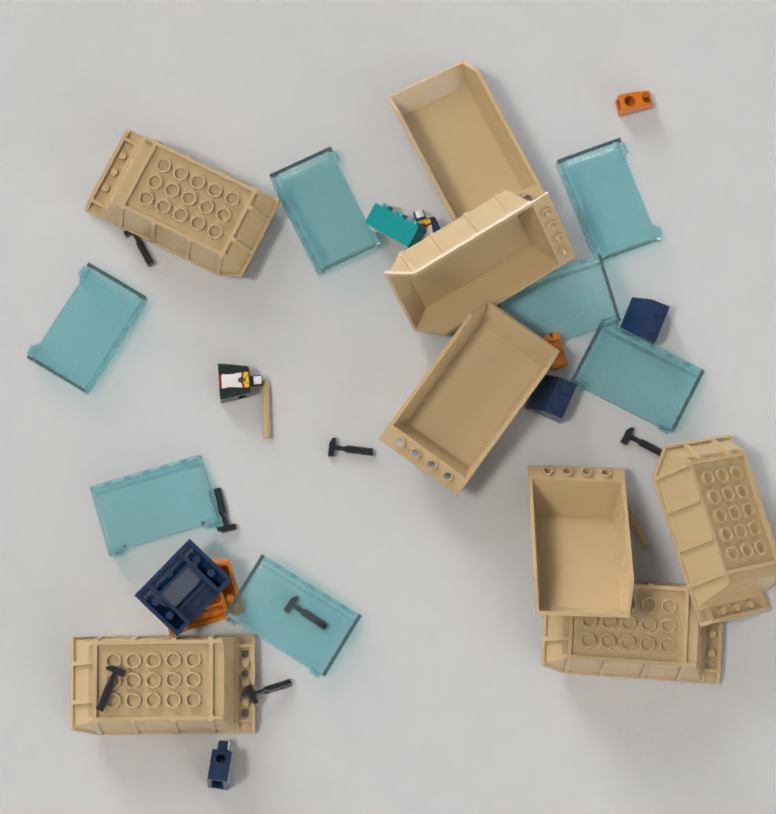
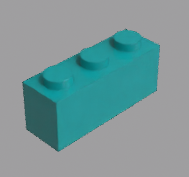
[365,203,427,248]

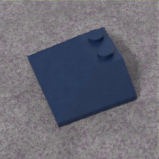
[134,539,232,636]

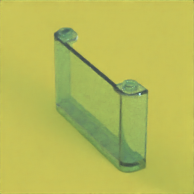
[556,138,663,265]
[269,146,382,276]
[496,254,621,344]
[27,262,148,395]
[571,319,705,434]
[90,455,221,557]
[224,555,362,678]

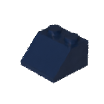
[618,297,670,346]
[525,375,577,423]

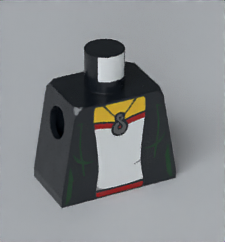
[218,364,262,403]

